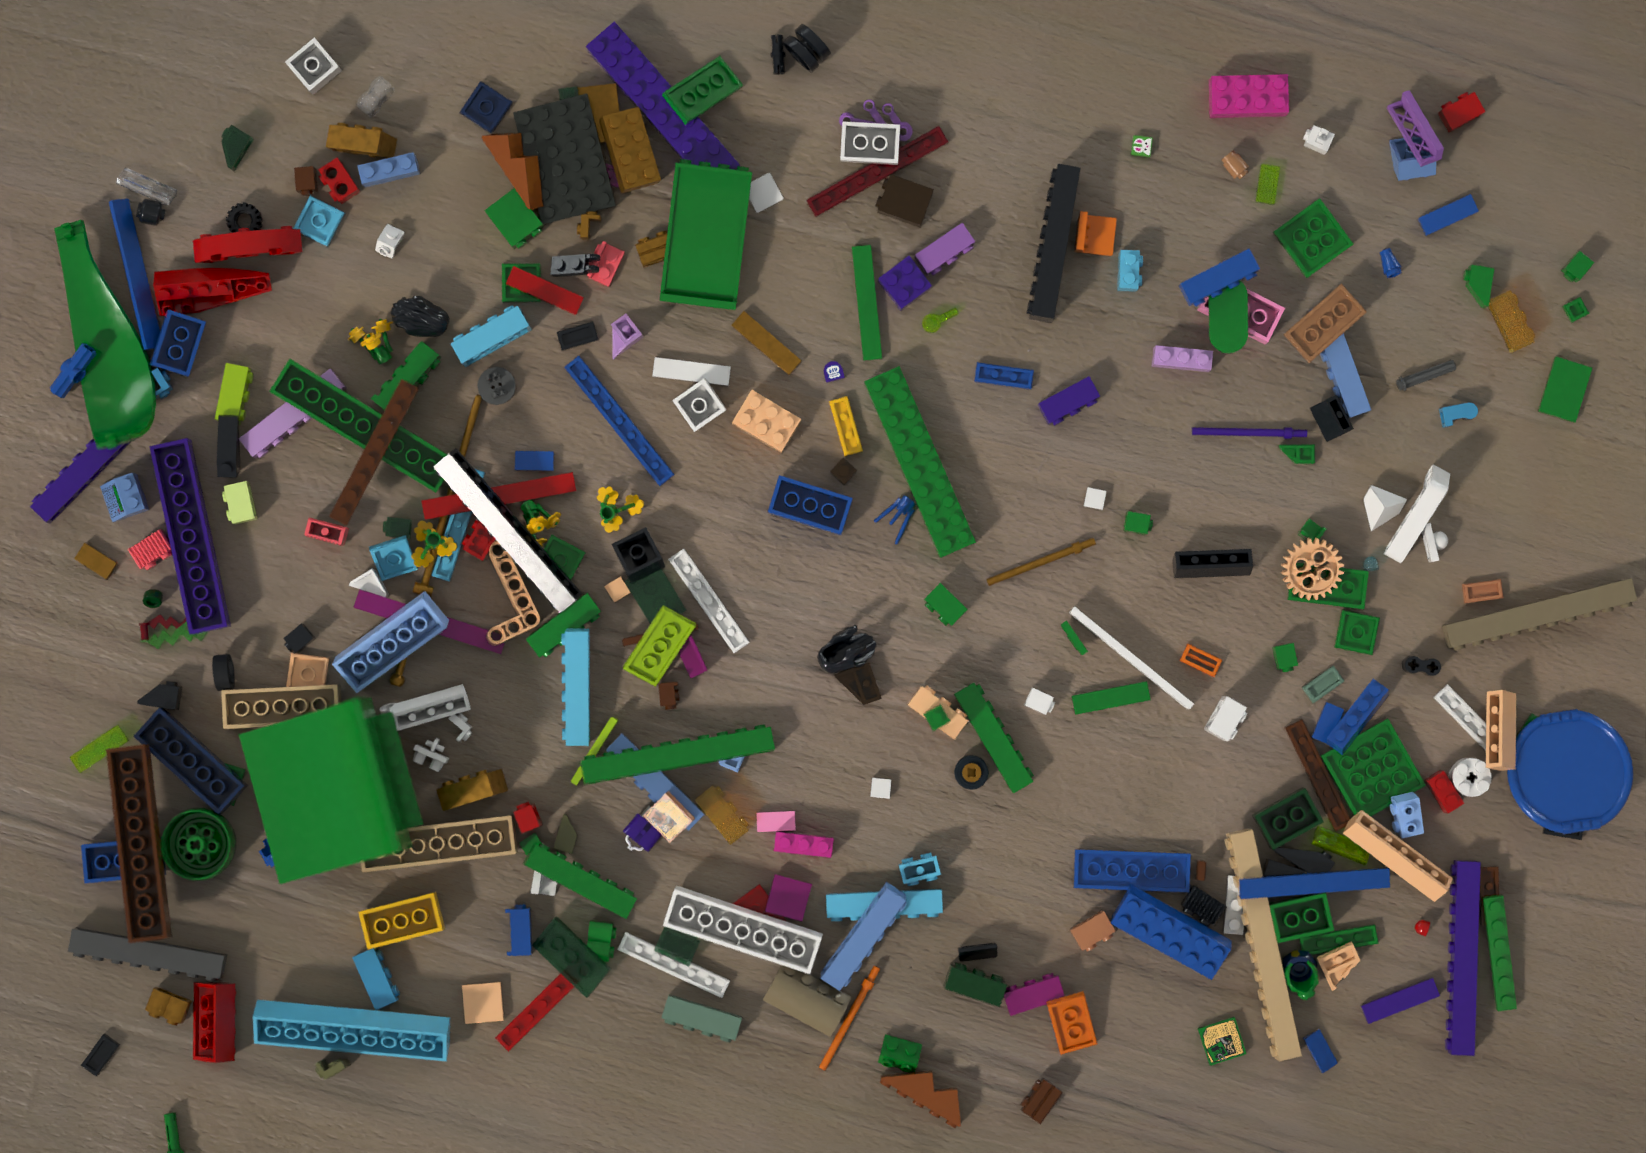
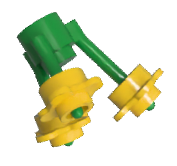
[348,319,393,364]

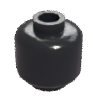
[136,199,165,226]

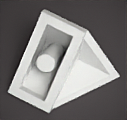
[1363,485,1407,532]
[349,569,389,598]

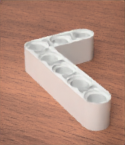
[1384,464,1450,563]

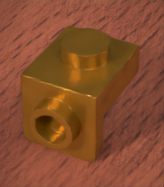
[577,211,601,240]

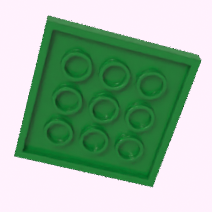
[1320,718,1426,817]

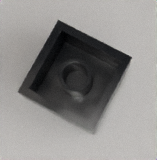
[612,527,665,584]

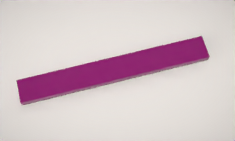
[353,589,505,654]

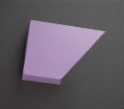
[611,314,644,359]

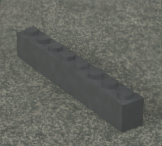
[68,927,228,981]

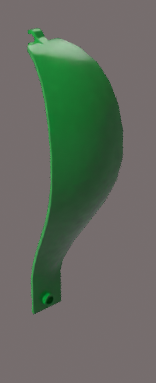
[54,220,156,450]

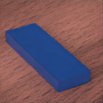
[1418,194,1479,236]
[974,362,1034,390]

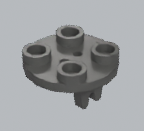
[477,367,516,405]

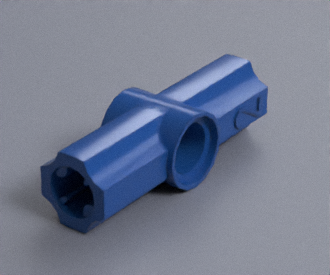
[50,343,96,398]

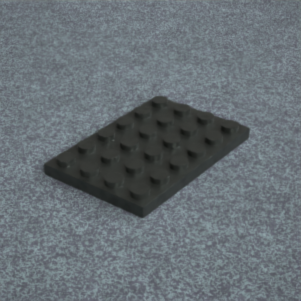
[513,93,616,224]

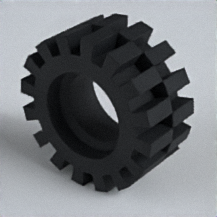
[226,202,263,233]

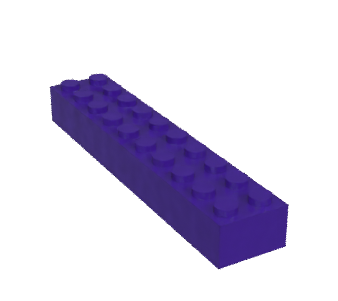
[586,21,740,169]
[149,438,231,635]

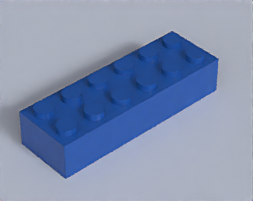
[1110,885,1232,980]

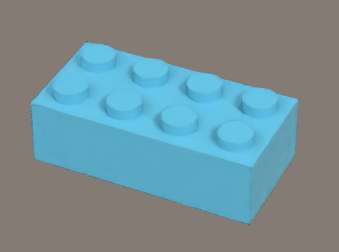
[450,305,532,367]

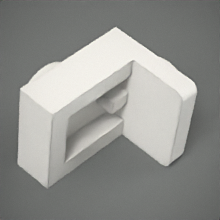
[375,224,404,258]
[448,713,473,742]

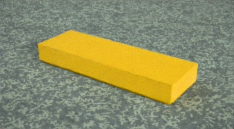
[829,396,863,457]

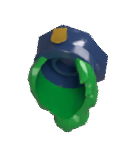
[1282,950,1319,1000]

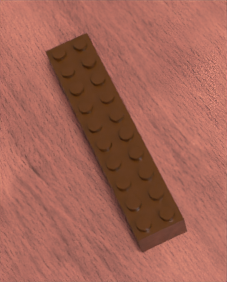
[106,744,172,943]

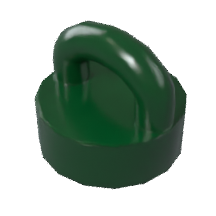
[143,589,163,608]

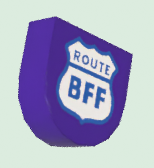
[824,361,845,383]

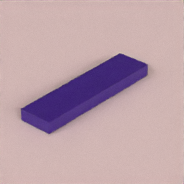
[1360,978,1440,1024]

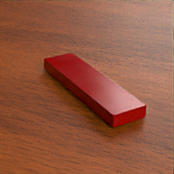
[506,266,584,315]

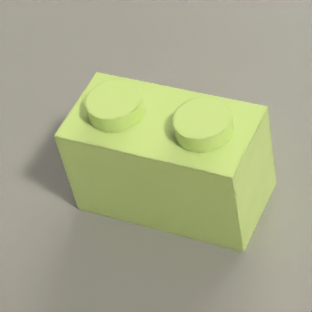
[222,481,258,525]

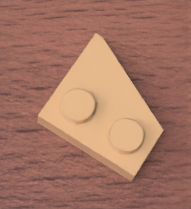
[1316,941,1360,991]

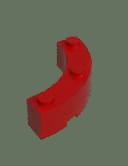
[193,226,302,263]

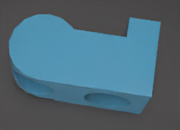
[1439,403,1478,428]

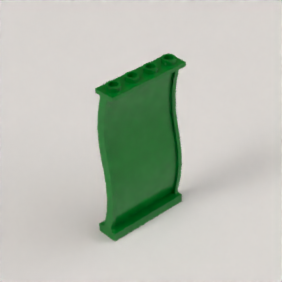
[659,159,752,310]

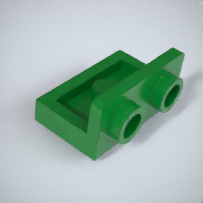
[878,1034,922,1072]

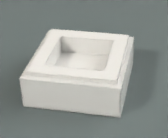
[1084,487,1106,510]
[870,778,891,799]

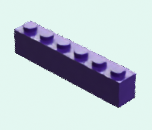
[30,439,130,524]

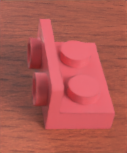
[587,241,625,287]

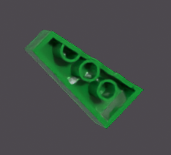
[371,341,441,410]

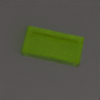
[1255,164,1280,205]

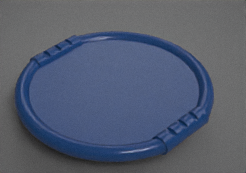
[1507,709,1633,834]

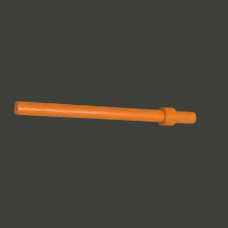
[819,965,880,1071]

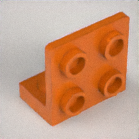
[1074,211,1116,256]

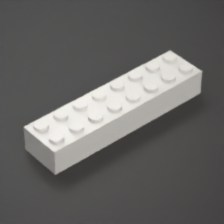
[663,886,823,974]

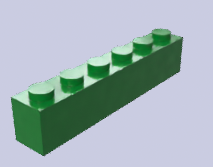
[954,682,1034,794]
[523,843,637,919]

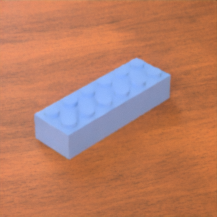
[332,591,449,693]

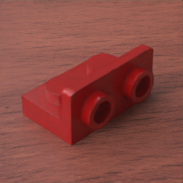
[461,519,496,561]

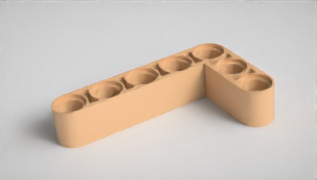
[486,541,540,646]

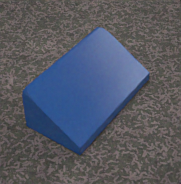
[1303,1029,1338,1073]

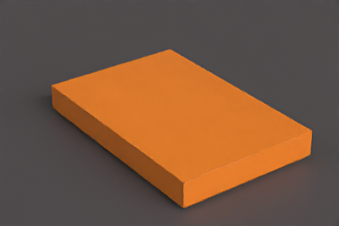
[1046,991,1098,1055]

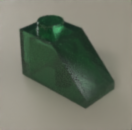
[221,125,254,172]

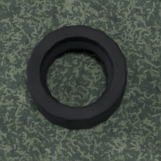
[212,654,235,691]

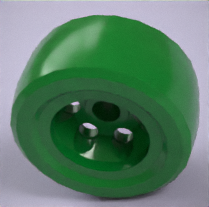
[161,808,236,881]

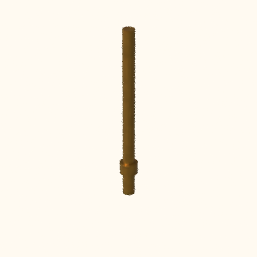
[986,538,1096,586]

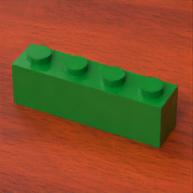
[526,592,601,658]

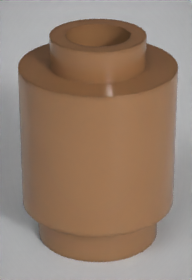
[1222,151,1249,179]

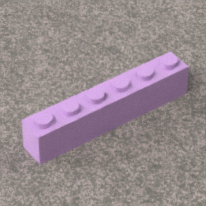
[239,369,347,458]

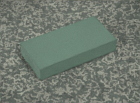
[1302,666,1344,703]

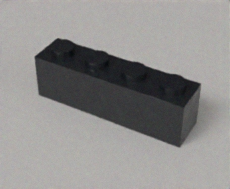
[1172,549,1253,578]

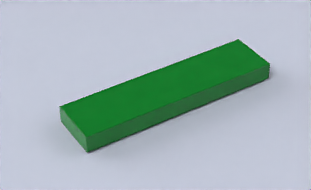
[1071,681,1151,715]
[1299,924,1379,955]

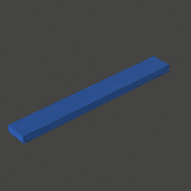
[109,199,160,350]
[564,356,675,486]
[1239,867,1390,899]

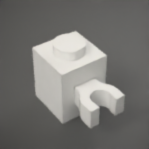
[1303,125,1335,155]

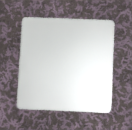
[749,173,783,213]

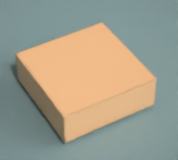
[604,576,631,603]

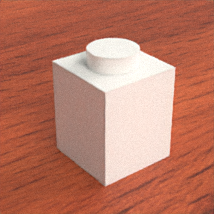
[1024,688,1055,715]

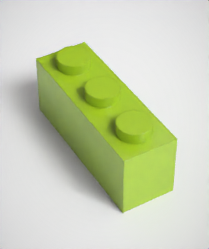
[215,363,254,425]

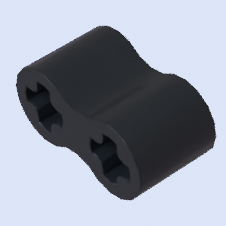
[1402,656,1441,676]

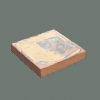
[643,791,695,843]

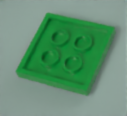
[1273,198,1353,279]

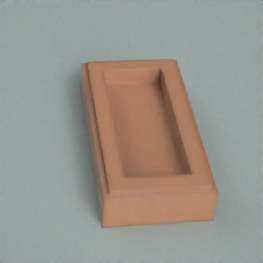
[1462,579,1503,603]

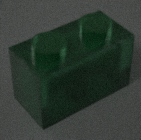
[654,927,700,967]

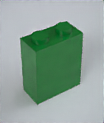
[484,188,544,249]

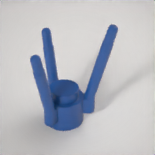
[874,495,916,544]

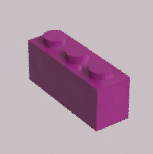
[1004,973,1065,1016]

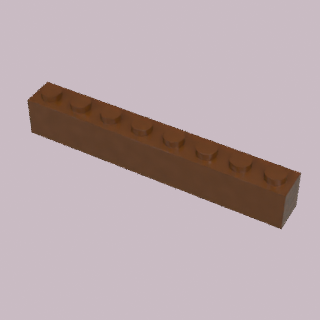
[329,379,419,526]

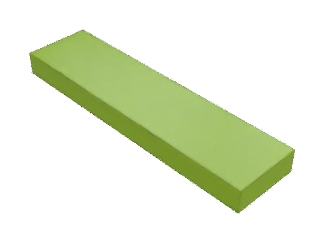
[571,717,619,786]

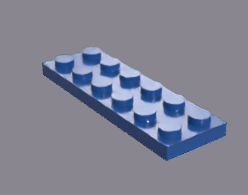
[1073,849,1191,892]

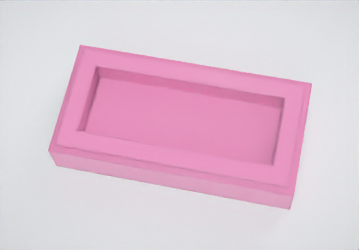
[756,811,796,832]

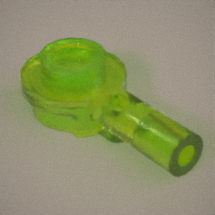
[922,308,959,333]

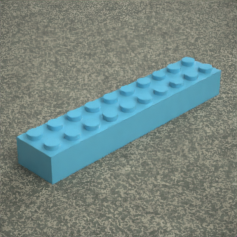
[253,1000,450,1061]

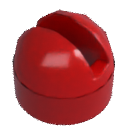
[1415,920,1430,937]

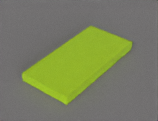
[623,605,696,687]

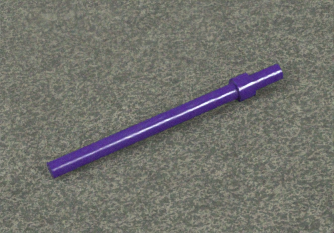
[1192,427,1307,439]

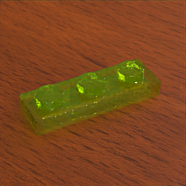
[69,725,129,773]
[1312,826,1370,865]

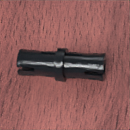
[771,35,786,75]

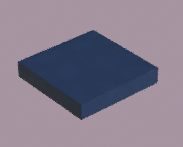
[460,81,513,134]

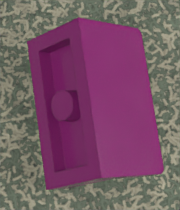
[679,635,708,678]

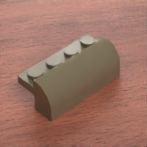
[763,965,851,1037]

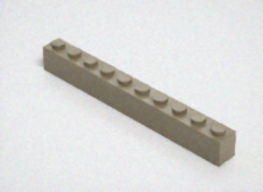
[1442,578,1638,651]

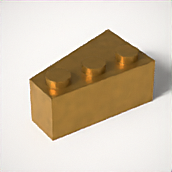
[326,122,397,159]
[436,769,509,811]

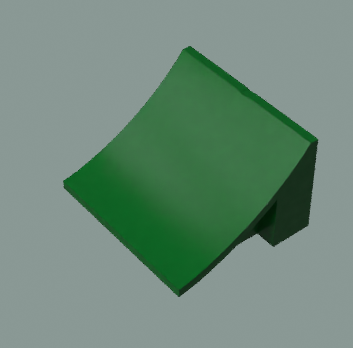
[239,698,423,884]

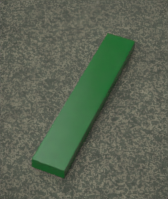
[852,245,882,361]

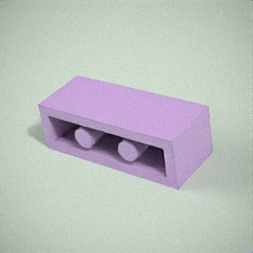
[1152,345,1213,372]

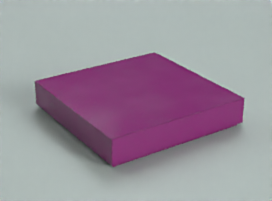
[765,874,812,922]

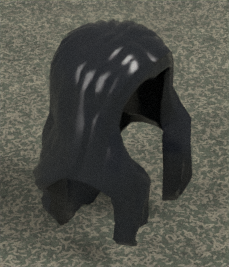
[390,296,449,337]
[817,625,877,674]

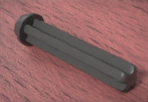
[1396,360,1456,391]

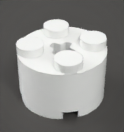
[1448,758,1491,797]

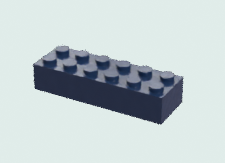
[133,708,248,814]

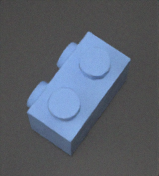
[1390,792,1424,839]

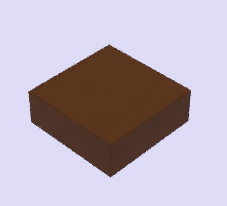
[1195,860,1206,881]

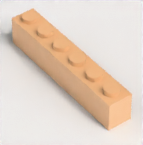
[1343,810,1453,902]

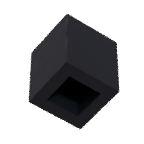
[283,624,316,653]

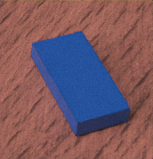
[515,451,554,471]
[1311,702,1344,744]

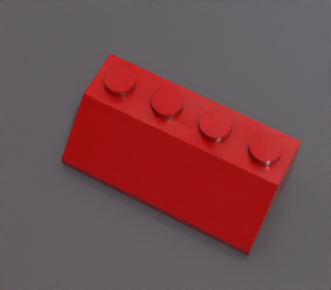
[193,982,236,1063]

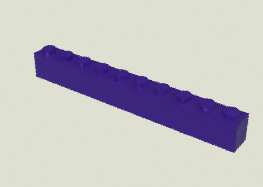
[1445,860,1481,1056]

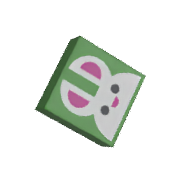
[1131,135,1153,158]

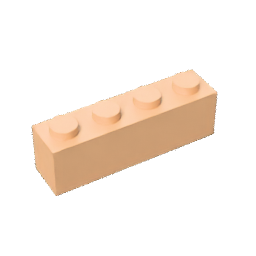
[1486,690,1516,771]

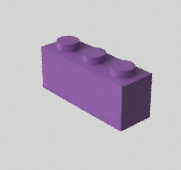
[914,223,975,276]

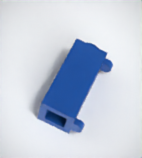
[505,904,533,956]

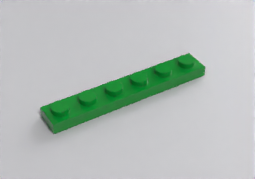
[1483,895,1517,1011]

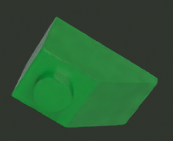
[1463,265,1495,308]

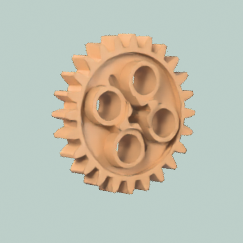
[1281,537,1344,600]

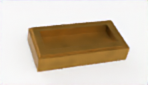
[74,543,118,580]

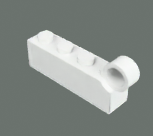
[379,684,471,731]

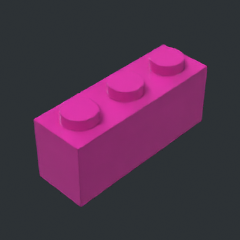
[774,831,834,858]

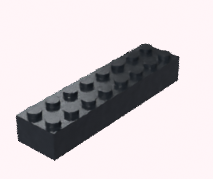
[1026,164,1081,323]

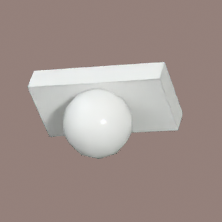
[1421,523,1448,563]

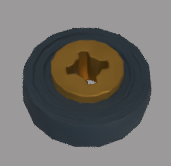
[954,755,989,790]

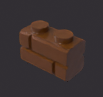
[1020,1078,1063,1124]

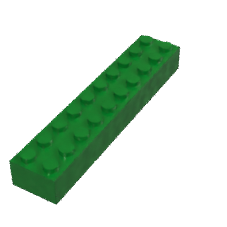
[269,358,448,493]
[864,366,976,558]

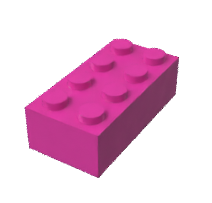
[1209,74,1289,118]

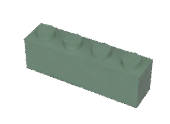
[661,994,742,1043]

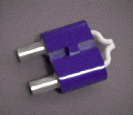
[623,805,662,852]

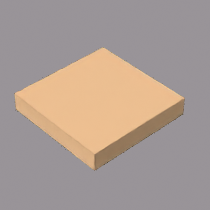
[286,653,330,687]
[462,982,504,1024]

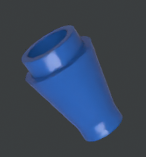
[1380,248,1402,278]

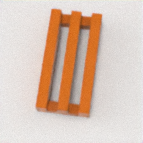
[1179,644,1222,677]

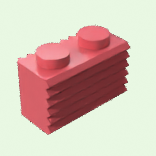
[304,517,349,546]
[128,529,172,570]

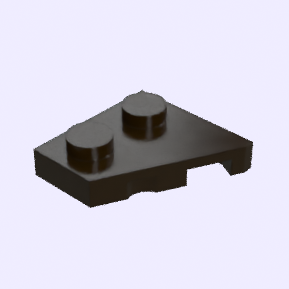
[835,663,882,705]

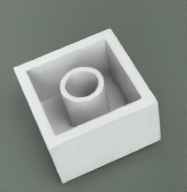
[285,38,342,95]
[672,378,727,432]
[1203,696,1247,741]

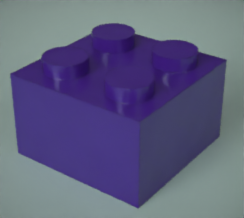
[878,256,932,311]

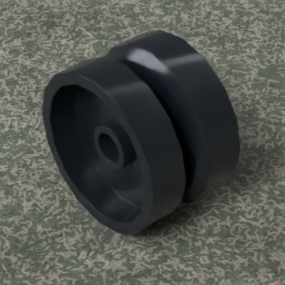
[783,24,831,73]

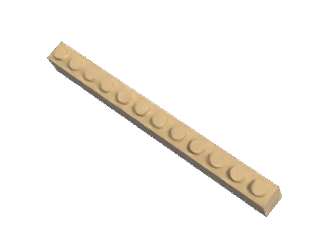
[1225,828,1302,1061]

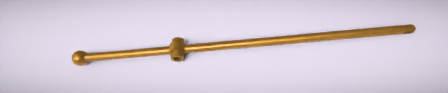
[389,395,482,687]

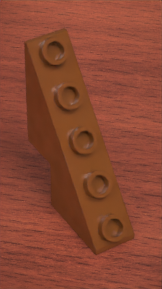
[482,133,543,210]
[880,1070,961,1128]

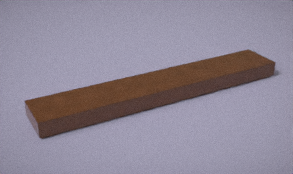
[1284,719,1351,832]

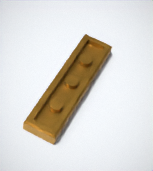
[731,311,802,375]

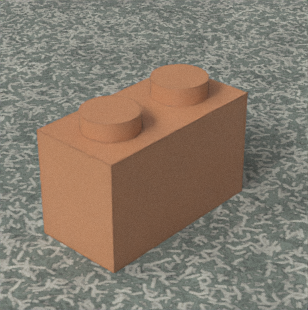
[1069,910,1116,952]

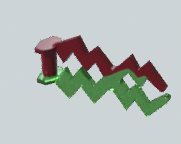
[139,614,207,649]

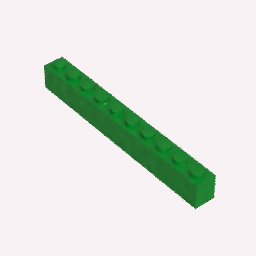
[580,724,775,785]

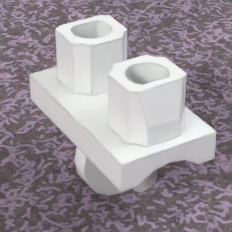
[413,738,449,772]

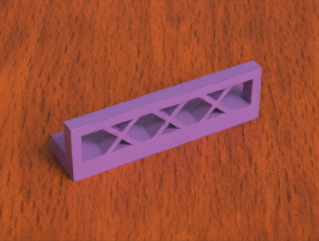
[1387,90,1444,167]

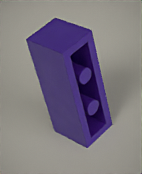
[1038,376,1100,426]

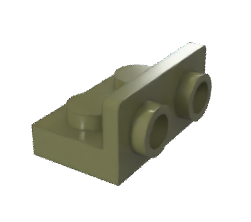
[315,1058,351,1080]

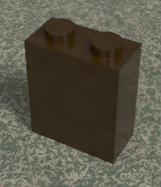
[875,174,934,228]

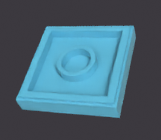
[293,195,345,247]
[369,535,418,581]

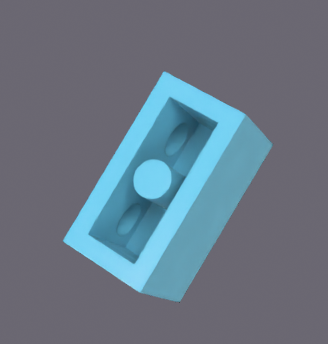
[1117,250,1143,292]

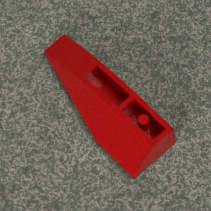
[153,268,272,316]

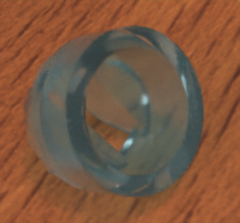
[1363,556,1379,571]

